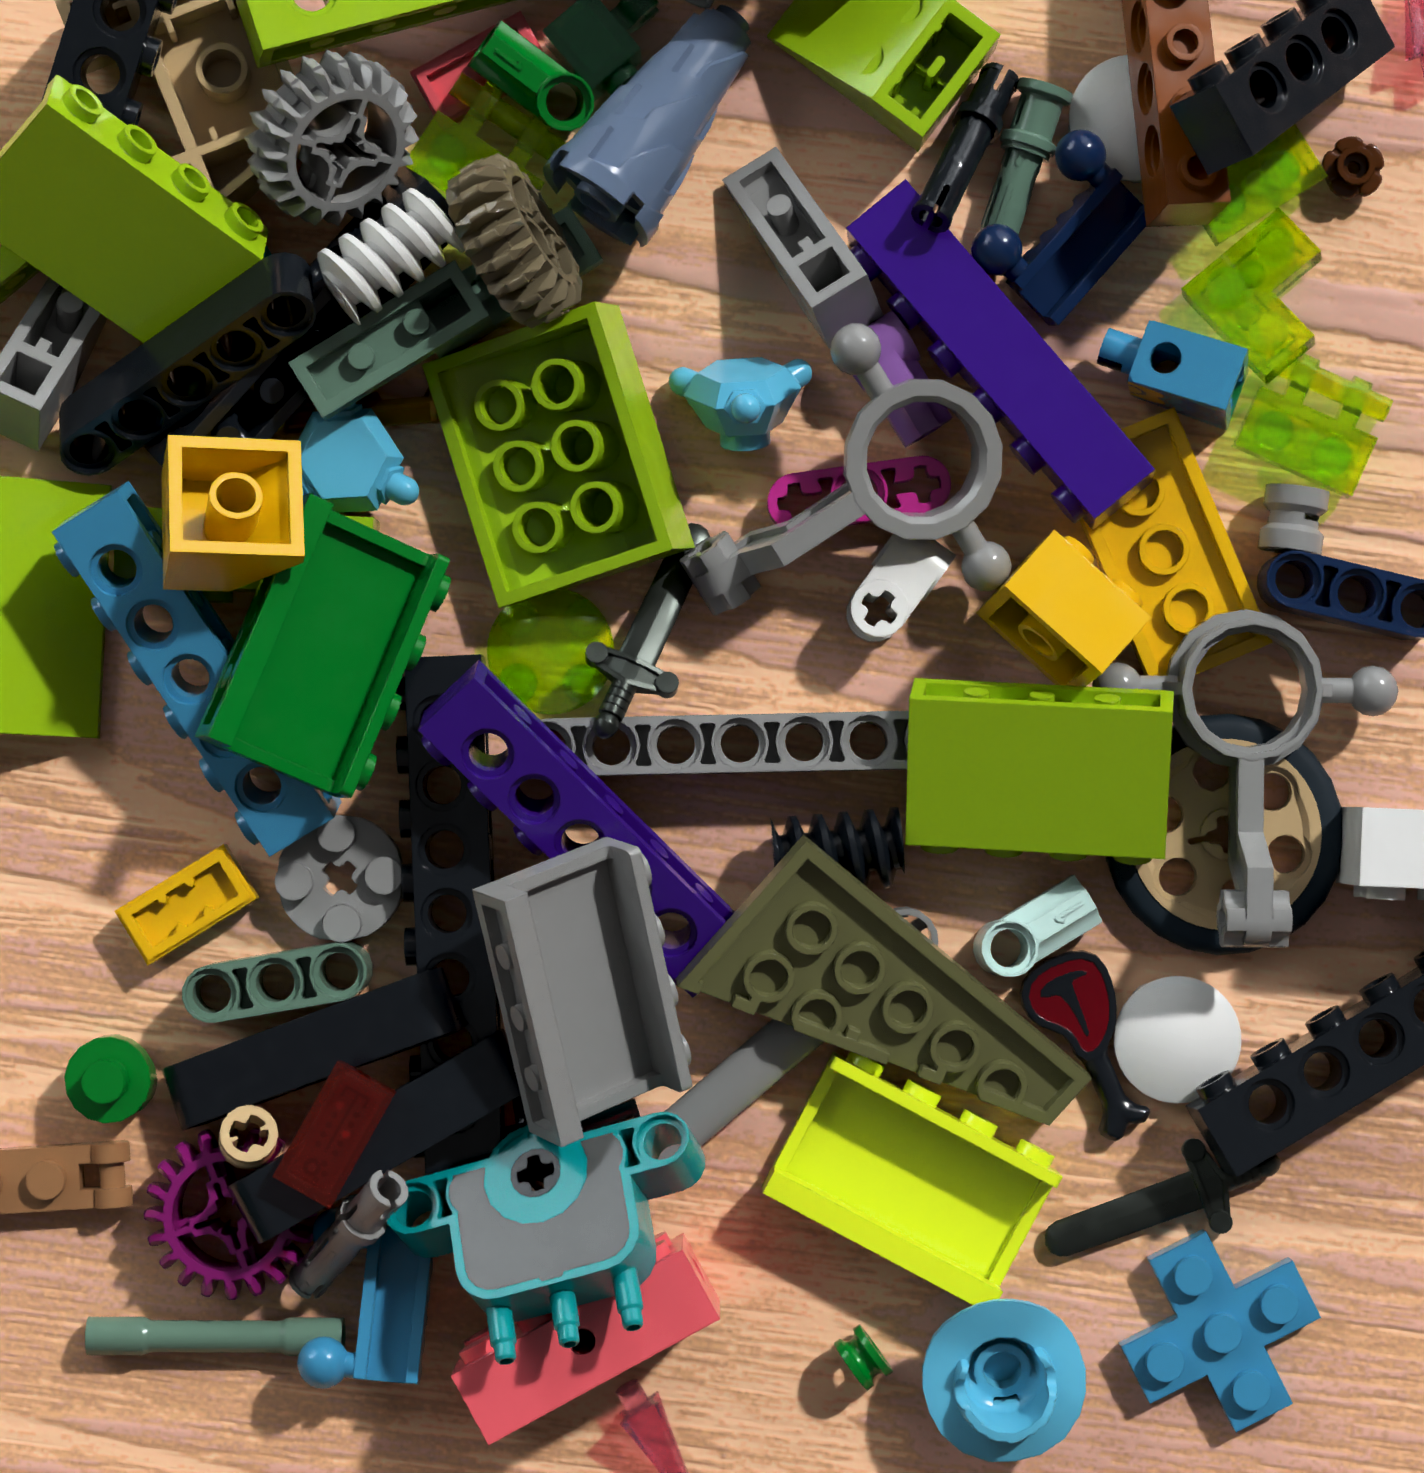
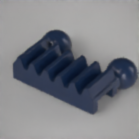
[971,129,1146,326]

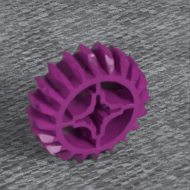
[144,1128,319,1300]

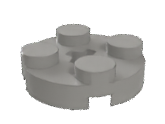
[275,815,403,943]

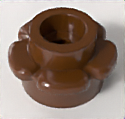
[1321,136,1384,199]

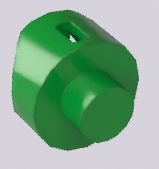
[64,1034,158,1123]

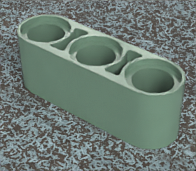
[182,941,373,1023]

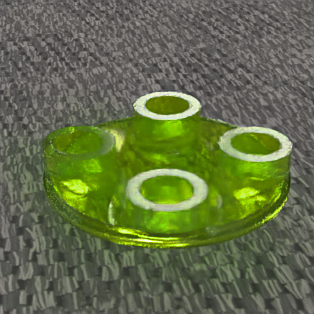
[487,589,614,715]

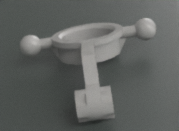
[680,323,1012,616]
[1092,609,1399,948]

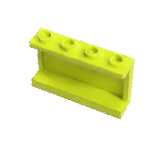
[762,1051,1063,1305]

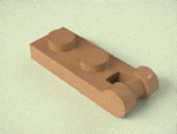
[0,1140,133,1215]

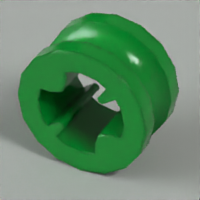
[834,1324,893,1391]

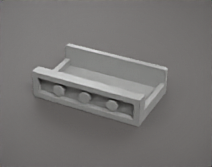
[472,837,692,1147]

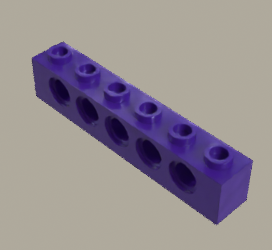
[418,660,735,998]

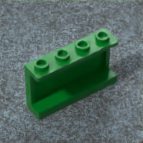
[194,493,451,798]

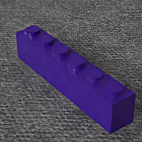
[846,179,1155,530]

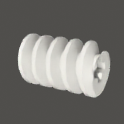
[317,188,465,326]

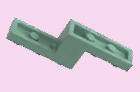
[289,205,603,421]

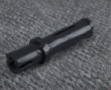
[911,62,1019,233]

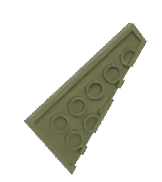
[675,834,1092,1126]

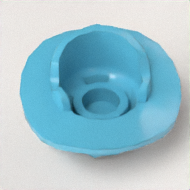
[922,1298,1086,1462]

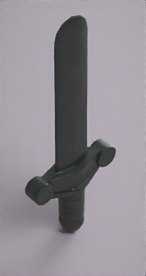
[585,523,710,739]
[1044,1138,1281,1257]

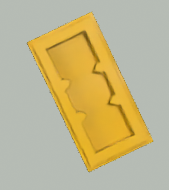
[114,844,259,966]

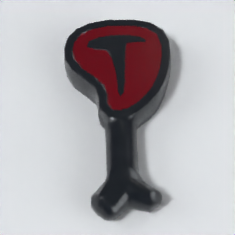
[1020,950,1150,1141]

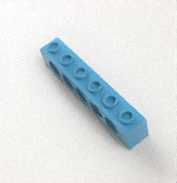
[52,481,342,857]

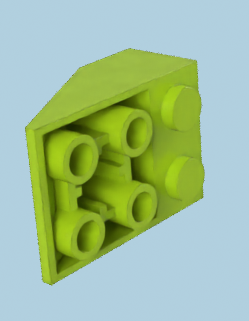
[767,0,1001,152]

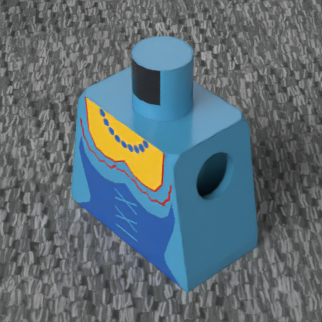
[1097,321,1248,431]

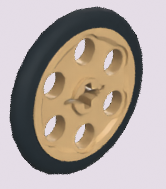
[1105,714,1342,955]

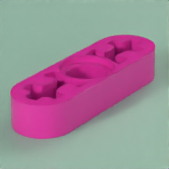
[767,455,951,526]

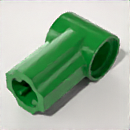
[467,20,594,131]

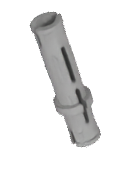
[289,1170,408,1299]

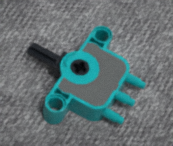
[387,1095,705,1365]

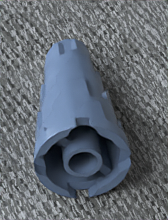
[543,5,751,247]

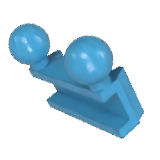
[297,1207,433,1389]

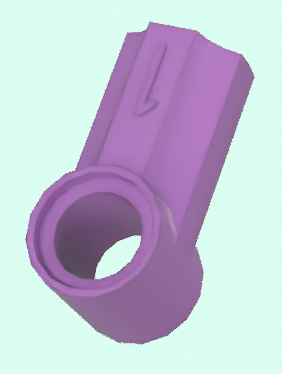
[853,311,953,448]

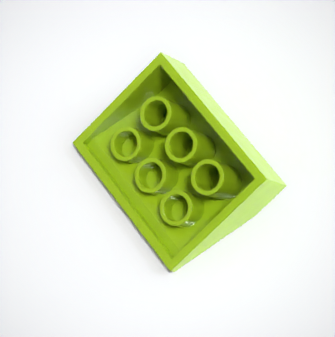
[422,301,695,608]
[0,476,112,739]

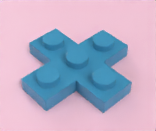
[1118,1229,1321,1432]

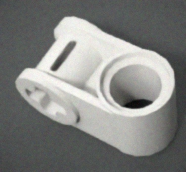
[846,534,956,642]

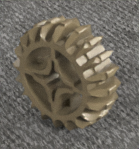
[446,153,582,329]

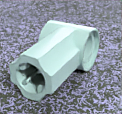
[973,875,1103,977]

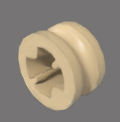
[219,1105,278,1170]

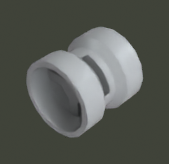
[1257,483,1330,555]

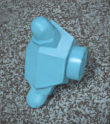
[669,357,812,451]
[298,402,419,513]

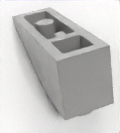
[722,147,884,349]
[0,278,108,451]

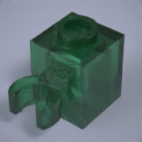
[542,0,659,102]

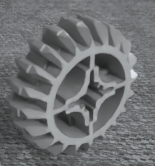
[244,49,419,226]

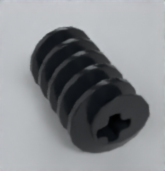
[771,807,905,889]

